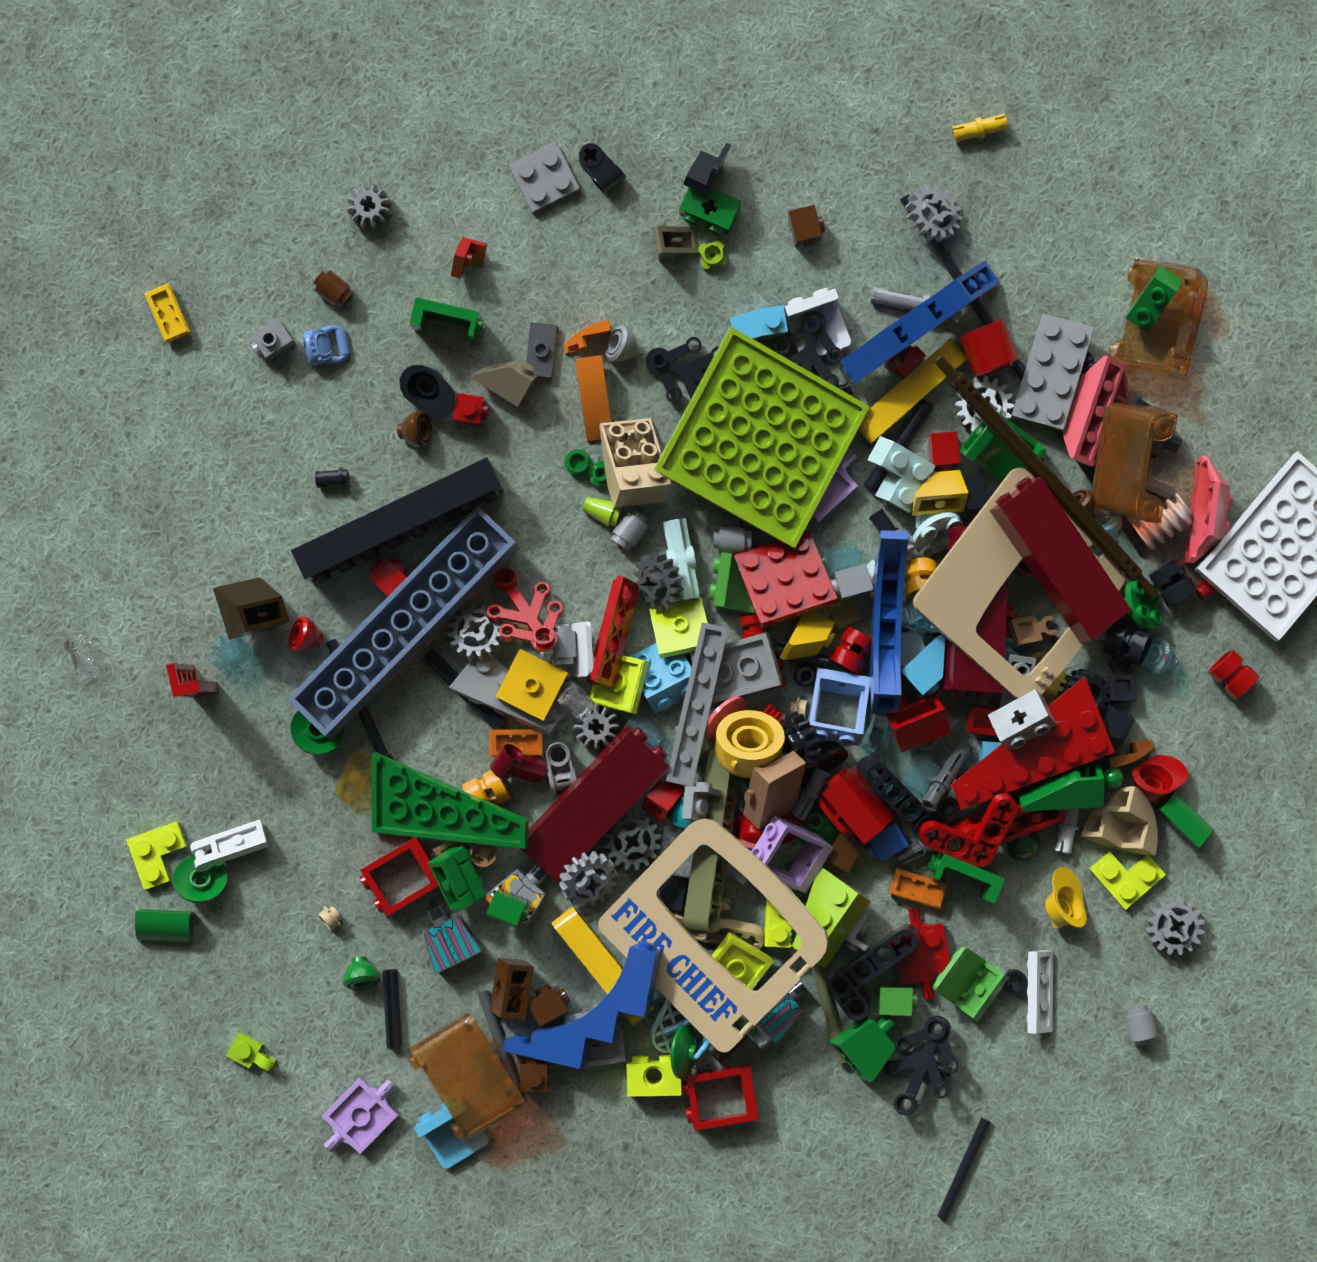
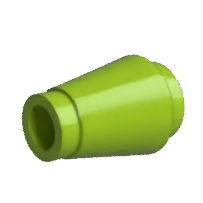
[583,497,624,527]

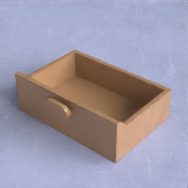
[743,751,806,830]

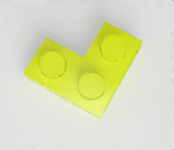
[126,821,187,890]
[1089,851,1166,910]

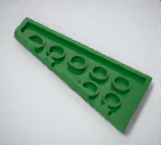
[372,752,529,849]

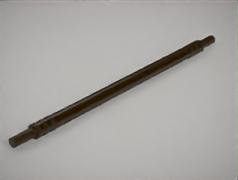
[934,355,1158,599]

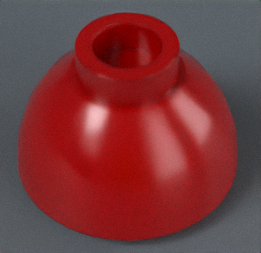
[288,616,324,653]

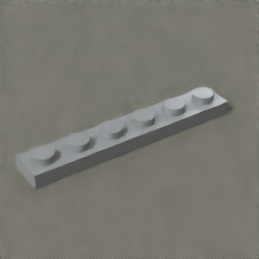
[666,622,728,786]

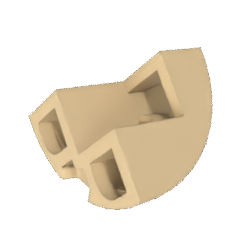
[1081,786,1158,856]

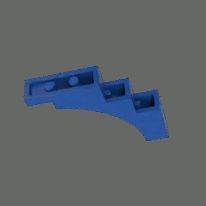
[840,261,1000,383]
[503,941,662,1069]

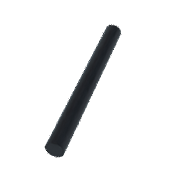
[937,1117,991,1220]

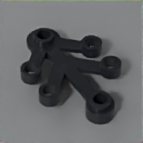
[774,311,844,387]
[646,337,719,404]
[885,1016,961,1115]

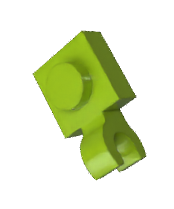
[226,1031,276,1071]

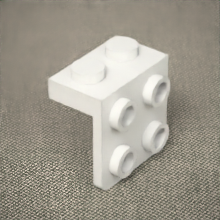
[784,288,851,357]
[541,622,595,678]

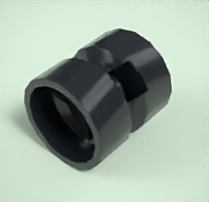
[1148,558,1198,608]
[1104,620,1153,666]

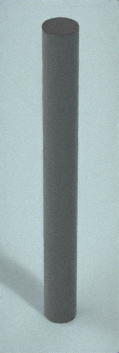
[477,990,521,1095]

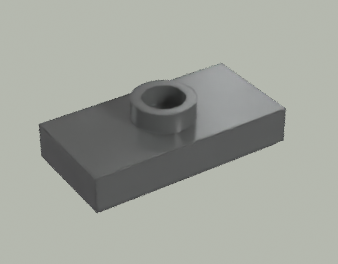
[526,322,557,379]

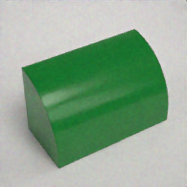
[1155,790,1213,848]
[135,909,194,944]

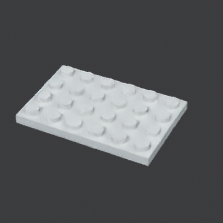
[1195,451,1317,642]

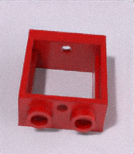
[359,837,439,916]
[681,1063,759,1130]

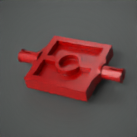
[890,907,950,1000]

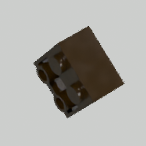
[213,577,290,640]

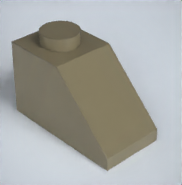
[472,360,539,407]

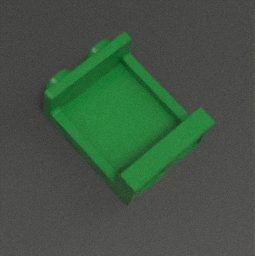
[410,297,486,345]
[959,409,1047,483]
[927,852,1005,904]

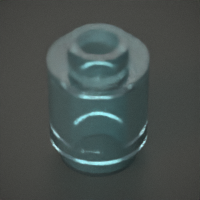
[623,714,663,747]

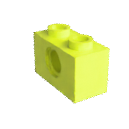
[627,1055,682,1097]

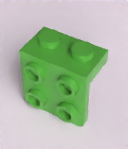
[709,552,755,613]
[933,946,1009,1021]

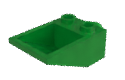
[1016,759,1124,812]

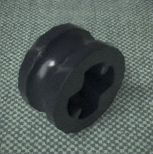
[1003,969,1027,994]

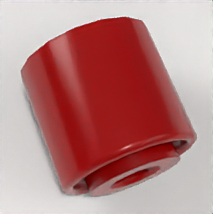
[959,318,1019,377]

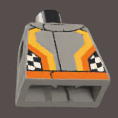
[484,863,548,931]

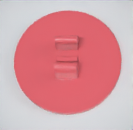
[704,696,746,740]

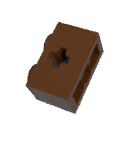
[490,958,534,1020]

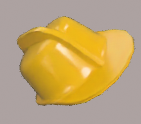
[1045,867,1087,929]

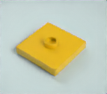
[495,648,568,721]

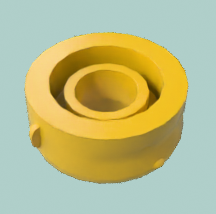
[715,710,785,778]

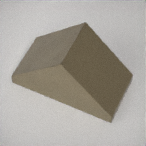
[654,226,699,260]

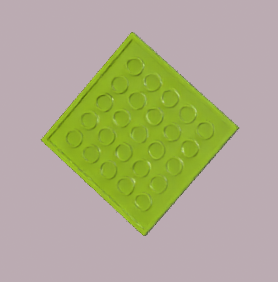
[653,327,870,548]

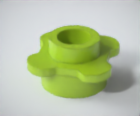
[698,240,727,270]

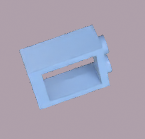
[808,668,870,746]

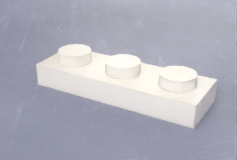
[1027,950,1053,1034]

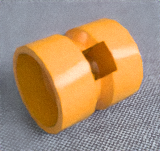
[904,558,938,607]
[462,770,511,805]

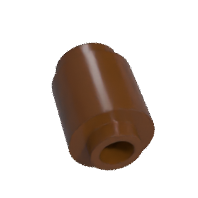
[313,270,354,309]

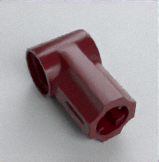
[490,743,547,783]

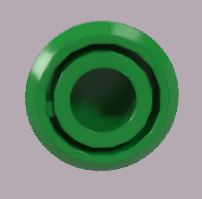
[343,956,381,990]

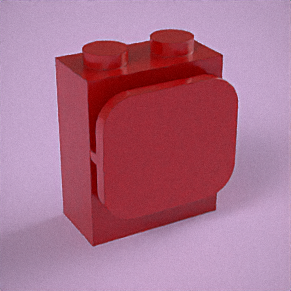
[819,765,896,844]

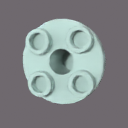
[913,512,963,558]

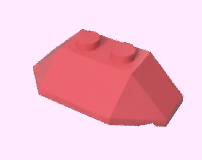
[1061,356,1129,467]
[1183,456,1233,564]

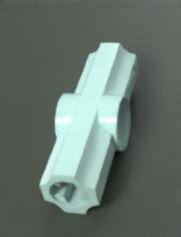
[663,518,700,601]

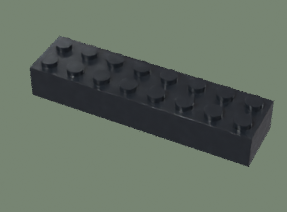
[291,457,504,584]

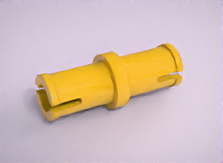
[952,113,1008,143]

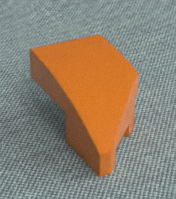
[564,320,611,354]
[1105,740,1154,769]

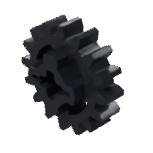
[779,711,822,770]

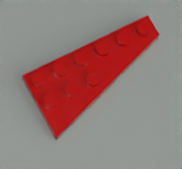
[951,676,1115,810]

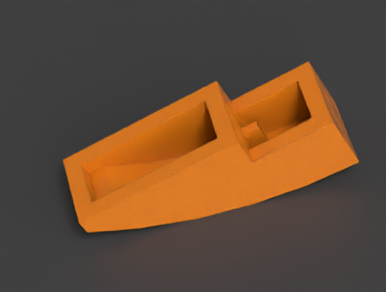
[575,355,611,442]

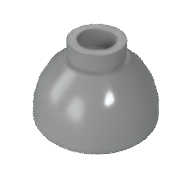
[605,326,641,362]

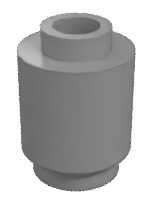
[611,510,649,551]
[713,527,752,554]
[549,626,577,665]
[1125,1004,1158,1046]

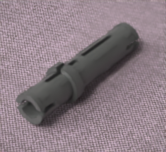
[920,741,973,812]

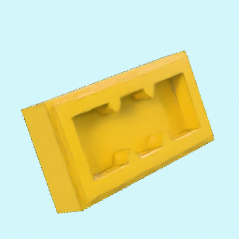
[144,283,191,343]

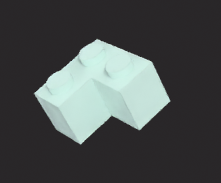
[868,436,935,513]

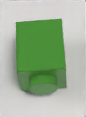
[877,985,917,1016]

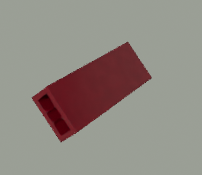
[989,476,1131,642]
[942,526,1008,698]
[520,724,669,882]

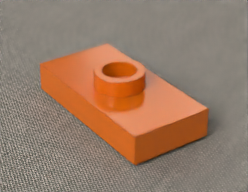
[489,729,543,757]
[888,868,948,909]

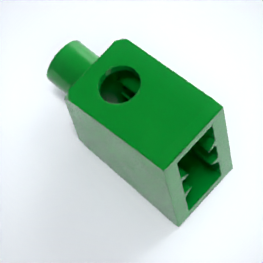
[829,1015,896,1082]

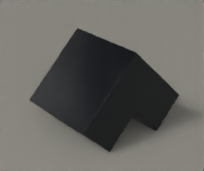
[963,475,995,512]
[659,874,690,912]

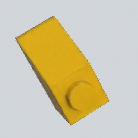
[911,470,968,516]
[780,611,835,660]

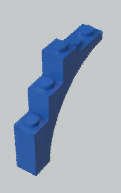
[869,530,909,713]

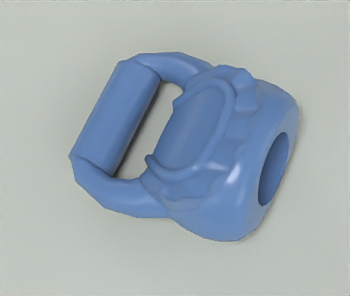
[303,325,350,366]

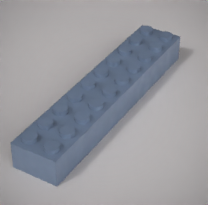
[288,506,520,740]

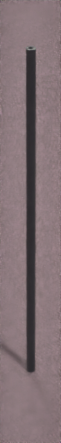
[900,194,1147,553]

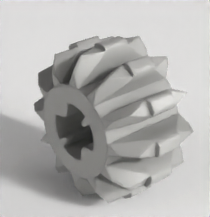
[347,184,392,229]
[573,704,619,750]

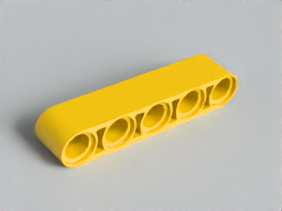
[858,338,967,444]
[552,906,655,1026]

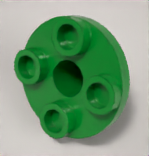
[1118,579,1163,631]

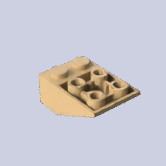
[599,418,671,508]

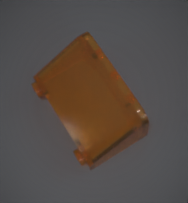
[1109,258,1208,381]
[1092,403,1178,523]
[407,1013,526,1142]

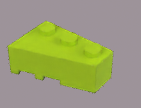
[792,867,871,968]

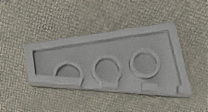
[447,654,566,735]

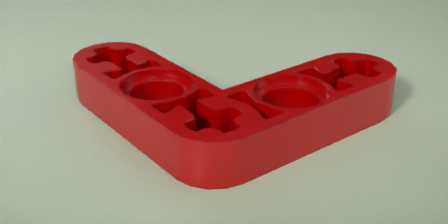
[919,793,1018,868]

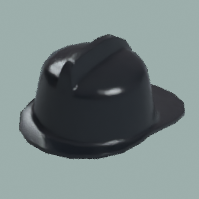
[399,365,455,420]

